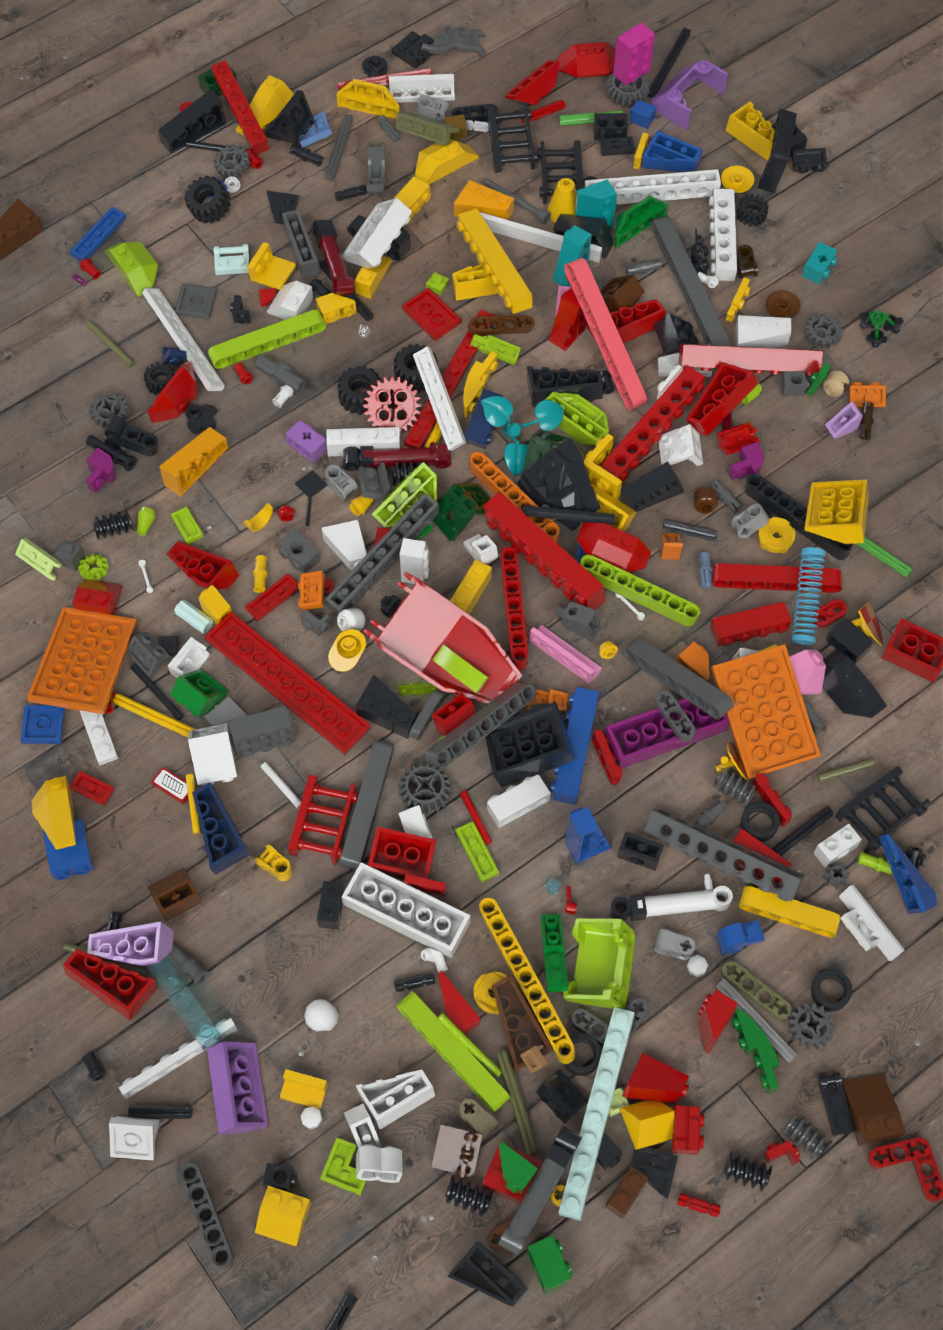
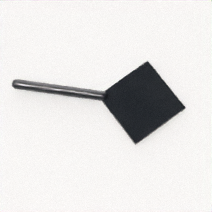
[295,470,328,527]

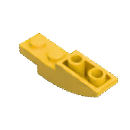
[463,351,499,418]

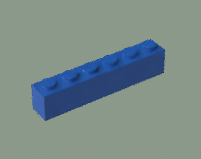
[550,687,599,805]

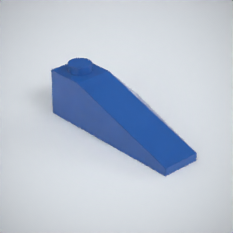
[879,834,937,914]

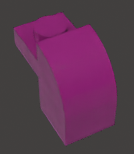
[729,442,764,480]
[86,448,116,493]

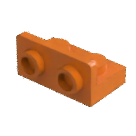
[847,382,886,408]
[298,571,325,612]

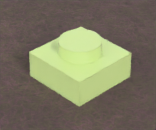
[609,1088,629,1117]

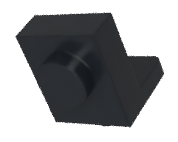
[230,295,251,324]

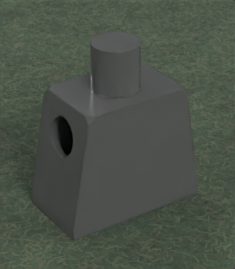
[555,602,601,642]

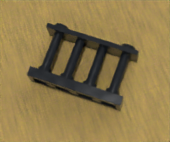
[487,103,538,173]
[537,140,584,204]
[835,766,930,853]

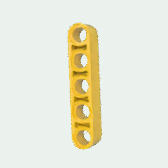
[738,886,841,938]

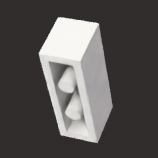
[487,774,551,828]

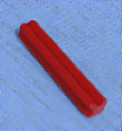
[521,100,566,124]

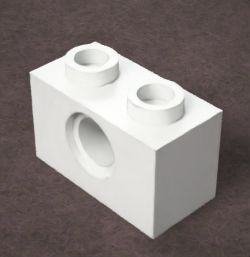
[813,824,862,869]

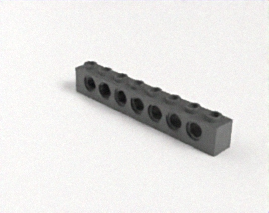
[325,493,439,616]
[644,807,805,902]

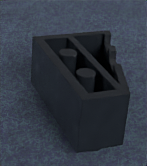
[552,214,614,258]

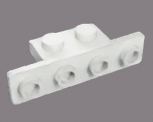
[839,885,904,962]

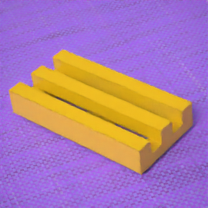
[633,133,649,170]

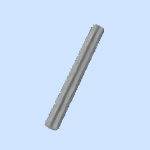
[716,979,797,1063]

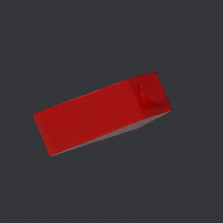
[438,970,480,1035]

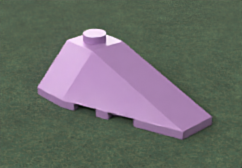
[87,922,174,965]

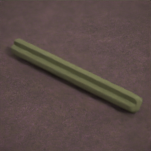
[497,1050,538,1155]

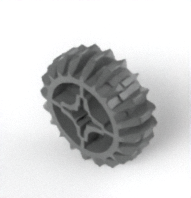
[606,74,650,108]
[398,762,452,814]

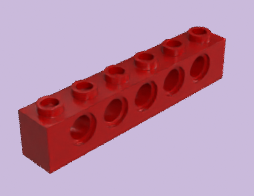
[211,60,269,155]

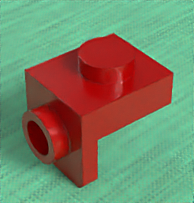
[763,1140,800,1166]

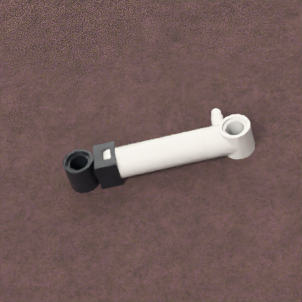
[610,874,733,921]

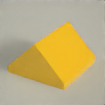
[620,1100,675,1150]

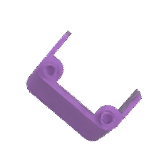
[651,60,728,130]

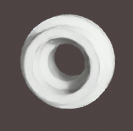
[224,177,241,193]

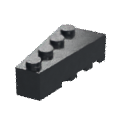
[158,89,226,154]

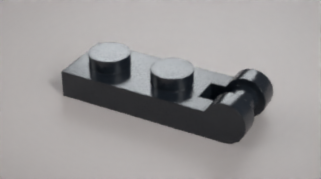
[817,1072,855,1137]

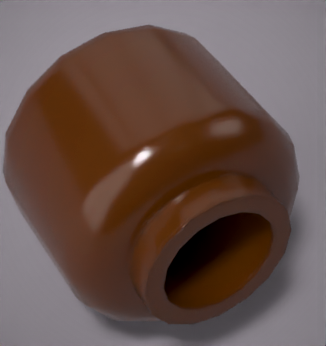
[693,487,718,514]

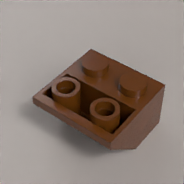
[147,868,202,922]

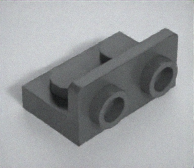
[357,462,391,500]
[127,632,170,677]

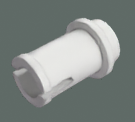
[272,385,294,408]

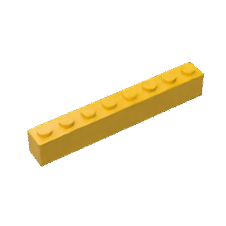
[457,208,532,314]

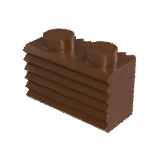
[605,1166,648,1219]

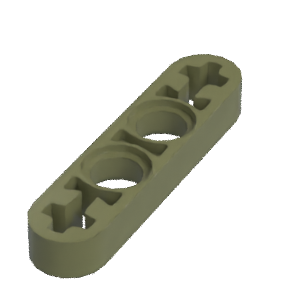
[721,961,792,1021]

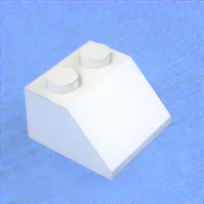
[267,281,313,320]

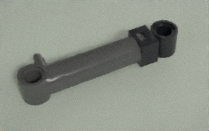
[498,1126,582,1256]

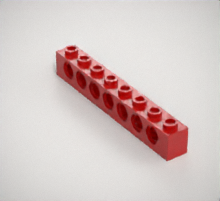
[600,365,705,483]

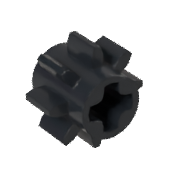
[380,595,402,618]
[902,846,927,870]

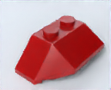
[557,42,616,78]
[505,60,560,106]
[148,361,198,423]
[576,522,651,573]

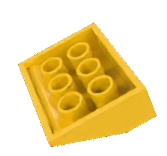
[805,480,869,544]

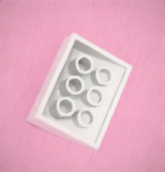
[342,198,412,268]

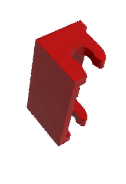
[717,422,760,455]

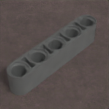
[180,1163,234,1269]

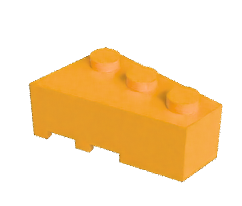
[454,180,514,220]

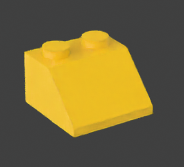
[255,1186,312,1247]

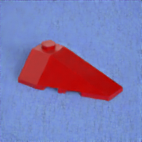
[167,541,239,590]

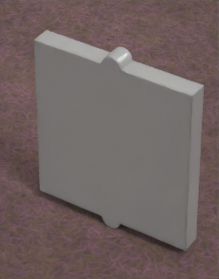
[204,697,248,737]

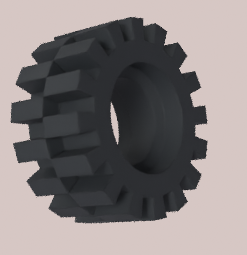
[737,194,769,227]
[144,362,176,395]

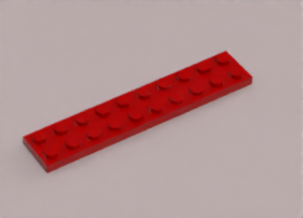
[204,612,371,755]

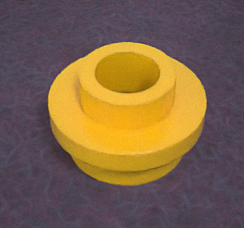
[599,641,618,659]

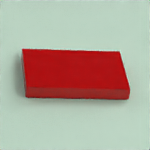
[402,288,462,341]

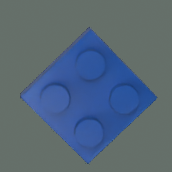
[20,705,65,744]

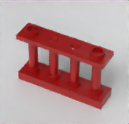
[288,775,359,865]

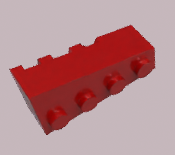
[63,949,157,1021]

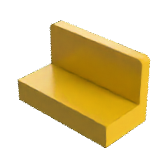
[280,1069,328,1109]

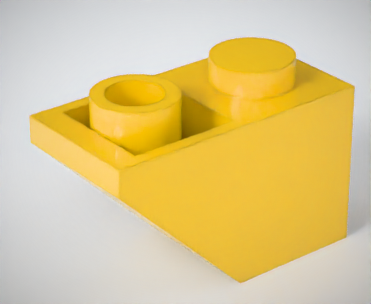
[316,293,356,324]
[198,585,232,625]

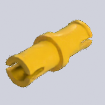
[253,555,268,593]

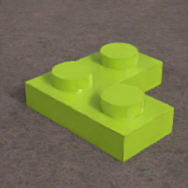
[320,1138,367,1196]

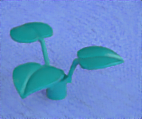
[481,396,563,476]

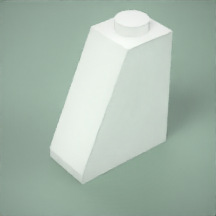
[322,520,367,571]

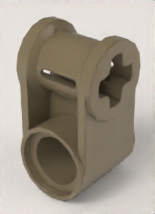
[459,1099,499,1140]

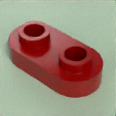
[812,599,847,628]

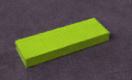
[455,821,499,883]

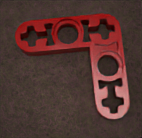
[868,1137,943,1202]

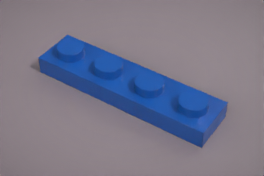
[70,207,126,261]

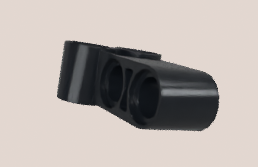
[104,416,158,457]

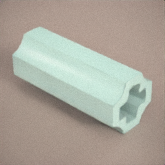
[174,599,214,634]

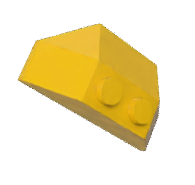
[336,79,400,120]
[415,139,479,184]

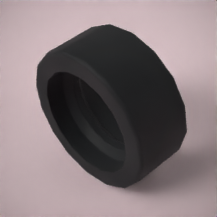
[740,802,780,842]
[811,969,853,1011]
[561,1033,601,1076]

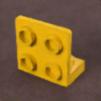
[247,242,296,290]

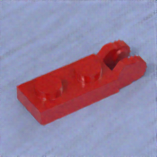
[591,729,623,785]
[753,774,792,827]

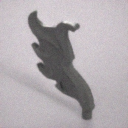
[421,25,486,60]

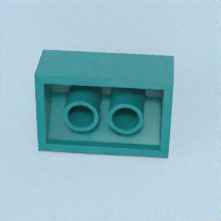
[575,179,617,230]

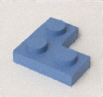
[299,111,332,147]

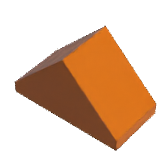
[661,533,683,560]

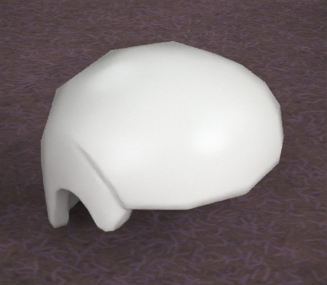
[304,999,339,1032]

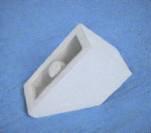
[344,1104,382,1148]

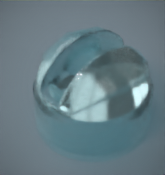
[545,877,563,895]

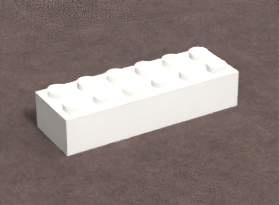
[342,863,470,958]

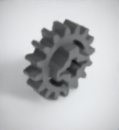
[214,144,250,178]
[804,313,843,349]
[89,392,129,428]
[788,1003,835,1050]

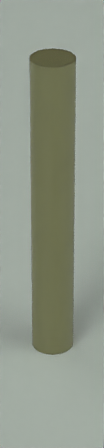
[817,759,875,782]

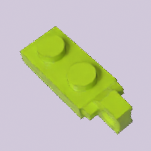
[471,334,521,365]

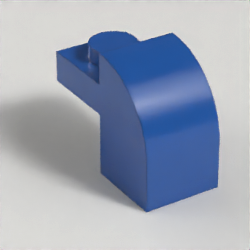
[716,920,765,956]

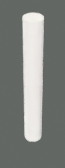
[261,762,301,809]

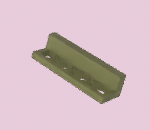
[395,112,460,145]

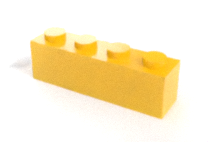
[394,177,431,227]
[451,559,492,614]

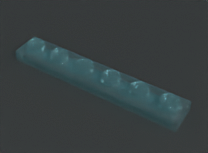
[145,957,222,1050]

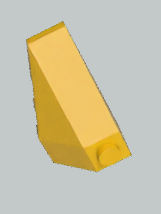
[236,75,294,135]

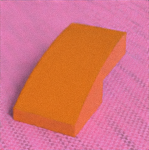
[525,689,569,712]

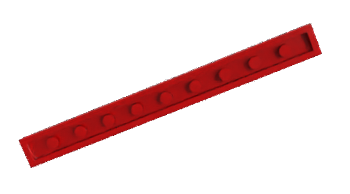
[404,309,496,448]

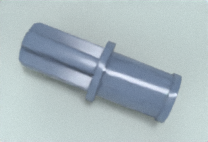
[698,552,713,589]

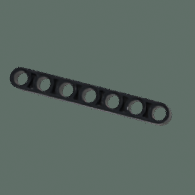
[744,474,852,560]

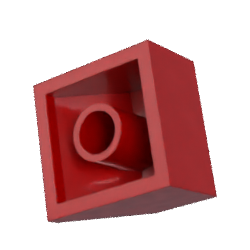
[72,579,123,615]

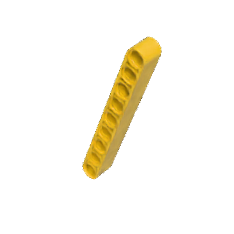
[479,898,575,1064]

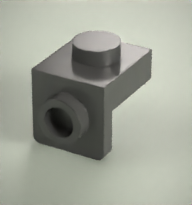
[301,610,332,636]

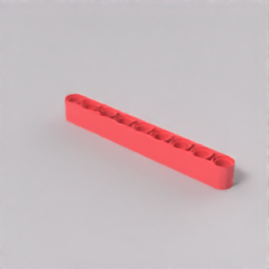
[565,258,647,411]

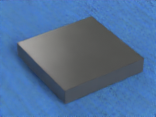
[175,284,217,320]

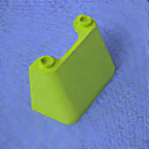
[563,918,635,1009]

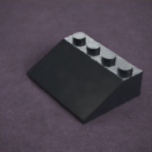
[485,701,575,787]

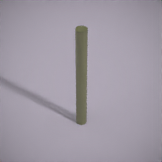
[86,320,135,367]

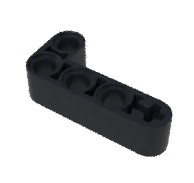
[347,215,411,261]

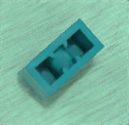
[802,242,838,284]

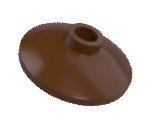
[765,290,800,318]

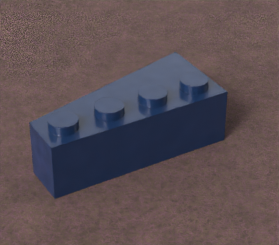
[192,782,251,875]

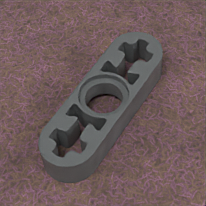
[409,690,445,740]
[655,691,695,742]

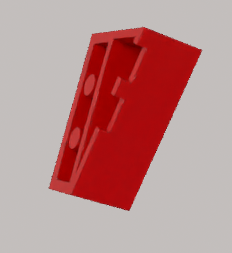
[549,287,587,351]

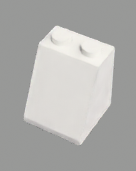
[188,723,237,786]

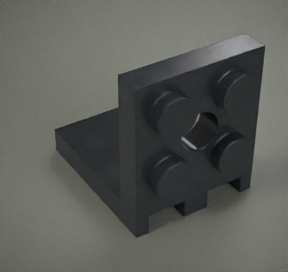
[265,90,315,144]

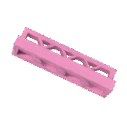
[530,625,602,684]

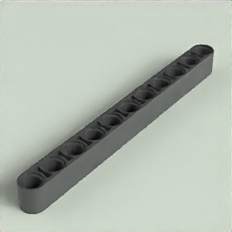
[651,216,732,346]

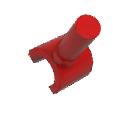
[565,886,577,915]

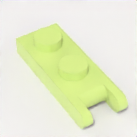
[15,538,62,580]

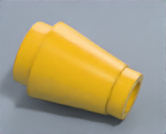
[349,495,375,516]

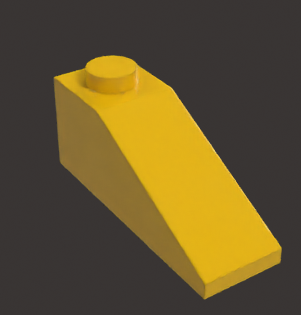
[354,256,392,299]

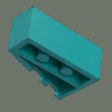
[553,225,592,287]

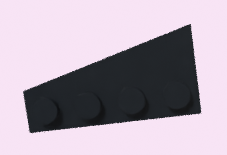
[527,366,603,407]

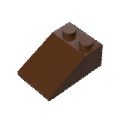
[842,1073,905,1146]

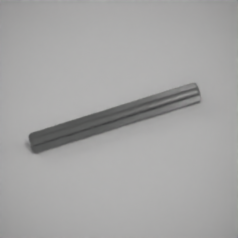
[325,114,353,180]

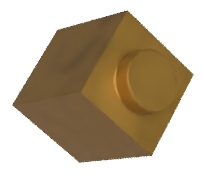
[444,114,467,140]

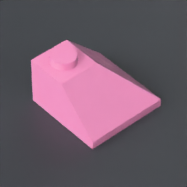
[789,649,826,694]

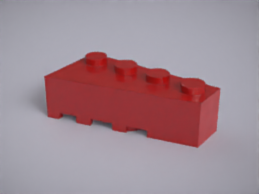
[587,299,666,344]
[686,363,758,436]

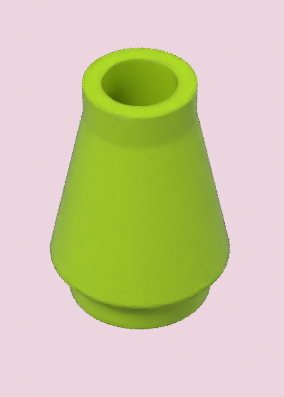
[136,507,156,536]

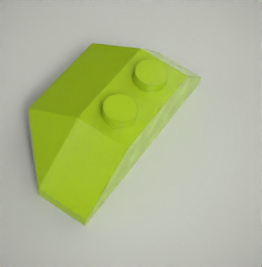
[104,242,158,297]
[545,392,609,445]
[372,462,437,527]

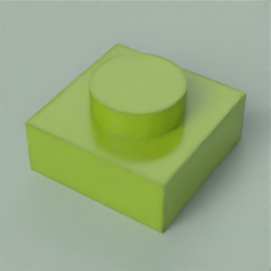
[426,272,449,295]

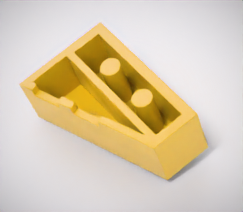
[452,264,498,301]

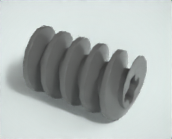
[713,767,757,809]
[783,1112,833,1160]

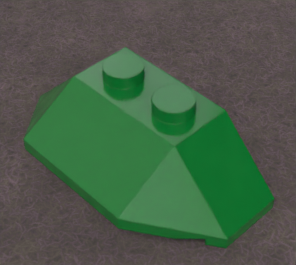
[614,195,668,249]

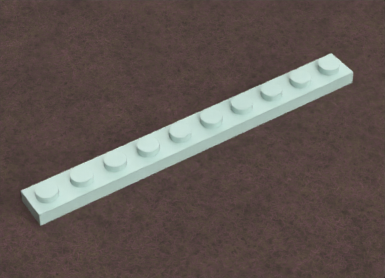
[558,1007,635,1221]

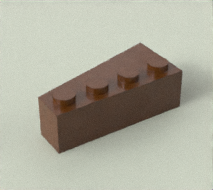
[0,198,43,261]
[491,974,553,1072]

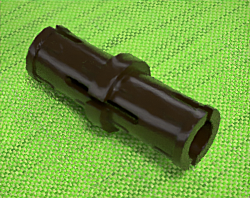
[859,402,874,440]

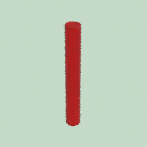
[460,790,492,845]

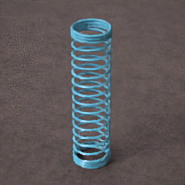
[791,547,826,645]

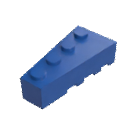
[565,807,612,864]

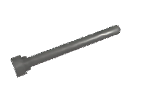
[484,179,551,224]

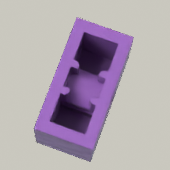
[285,420,327,463]

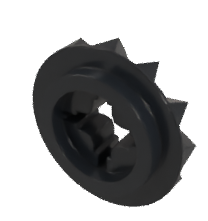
[362,56,388,77]

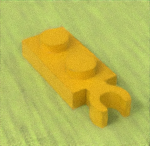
[726,277,751,323]

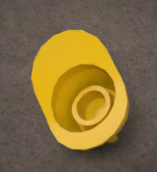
[328,629,366,672]

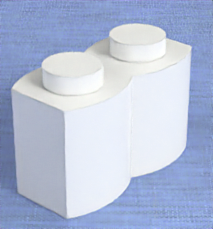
[356,1144,403,1183]

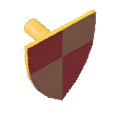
[850,601,883,646]
[715,742,749,780]

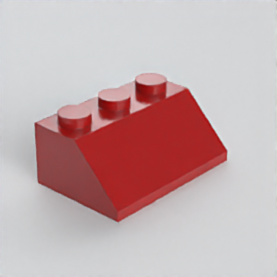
[368,827,437,879]
[697,989,738,1054]

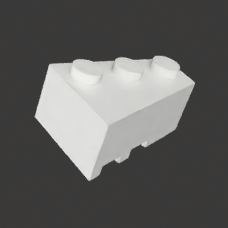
[735,315,791,348]
[400,538,431,584]
[356,1070,435,1129]

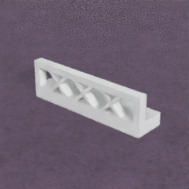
[389,74,455,103]

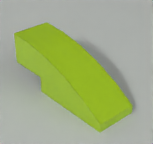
[433,644,489,693]

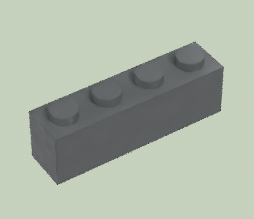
[282,209,319,278]

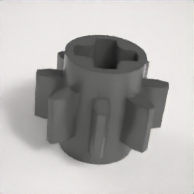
[823,862,850,890]

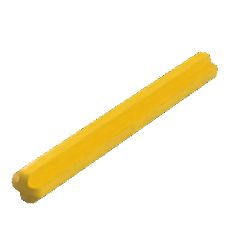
[113,693,196,738]

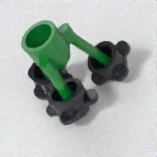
[859,311,904,348]

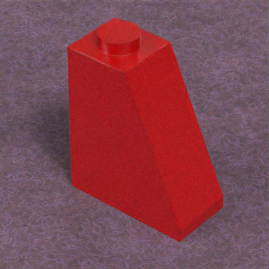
[622,1053,689,1103]

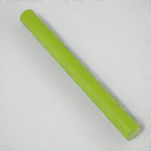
[437,1013,502,1078]

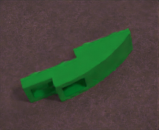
[540,914,568,992]
[731,1009,780,1094]

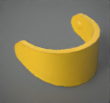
[243,503,273,532]

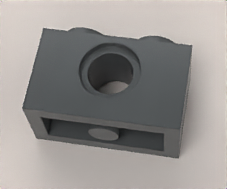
[278,529,321,573]

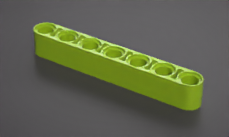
[208,309,326,369]
[580,555,700,627]
[396,991,510,1113]

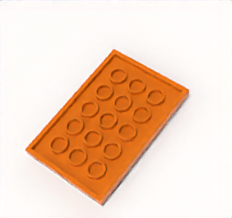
[27,607,137,714]
[711,644,821,779]

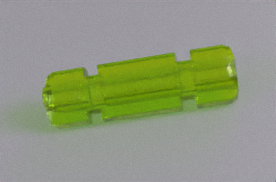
[399,683,437,696]

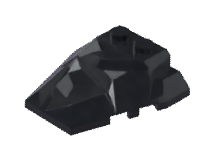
[517,438,601,531]

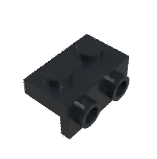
[791,148,829,173]

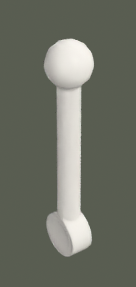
[138,559,154,593]
[615,593,645,621]

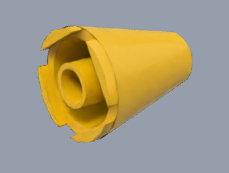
[547,178,577,223]

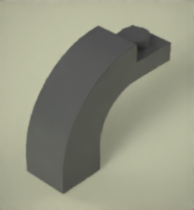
[367,142,386,194]

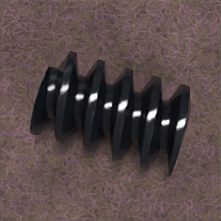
[392,461,429,486]
[93,510,134,540]
[724,1152,773,1192]
[445,1175,494,1217]

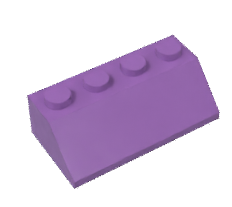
[207,1042,269,1134]

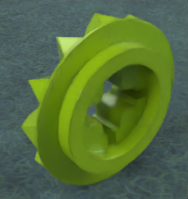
[78,553,109,580]

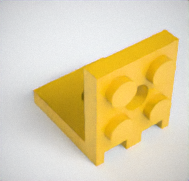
[583,434,622,500]

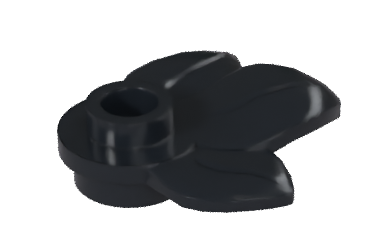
[186,404,218,434]

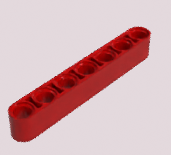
[500,547,528,671]
[712,563,842,593]

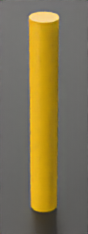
[186,774,201,834]

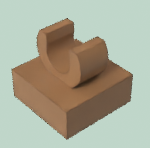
[520,1045,550,1073]

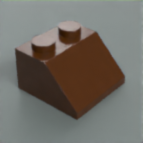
[600,275,645,312]

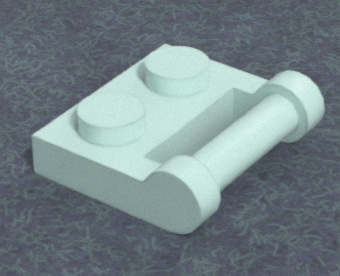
[214,244,249,275]

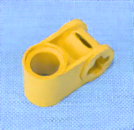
[254,844,293,881]

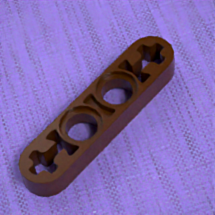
[467,315,535,335]

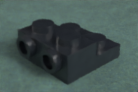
[392,31,434,69]

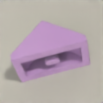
[825,401,863,439]

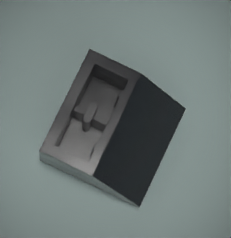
[653,313,699,355]

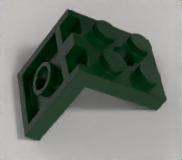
[520,429,570,478]
[433,483,491,541]

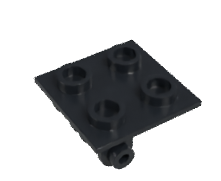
[691,229,709,275]

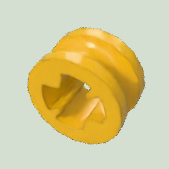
[551,1185,566,1207]

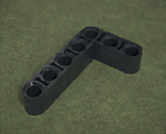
[758,108,797,193]

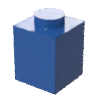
[629,100,656,129]

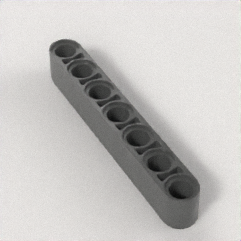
[623,638,734,719]
[425,683,536,767]
[340,740,394,869]

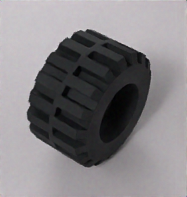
[184,176,231,224]
[393,344,438,393]
[337,366,383,415]

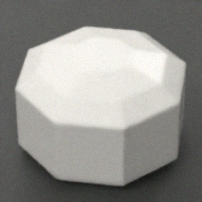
[687,955,708,977]
[301,1106,322,1129]

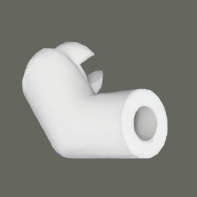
[698,271,719,288]
[421,948,448,973]

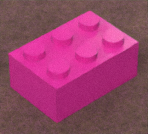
[613,22,655,85]

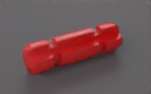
[677,1193,721,1217]

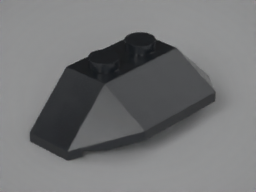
[822,648,887,718]

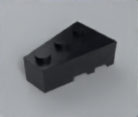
[621,461,684,512]
[356,675,417,739]
[447,1241,529,1307]

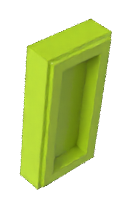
[170,506,204,545]

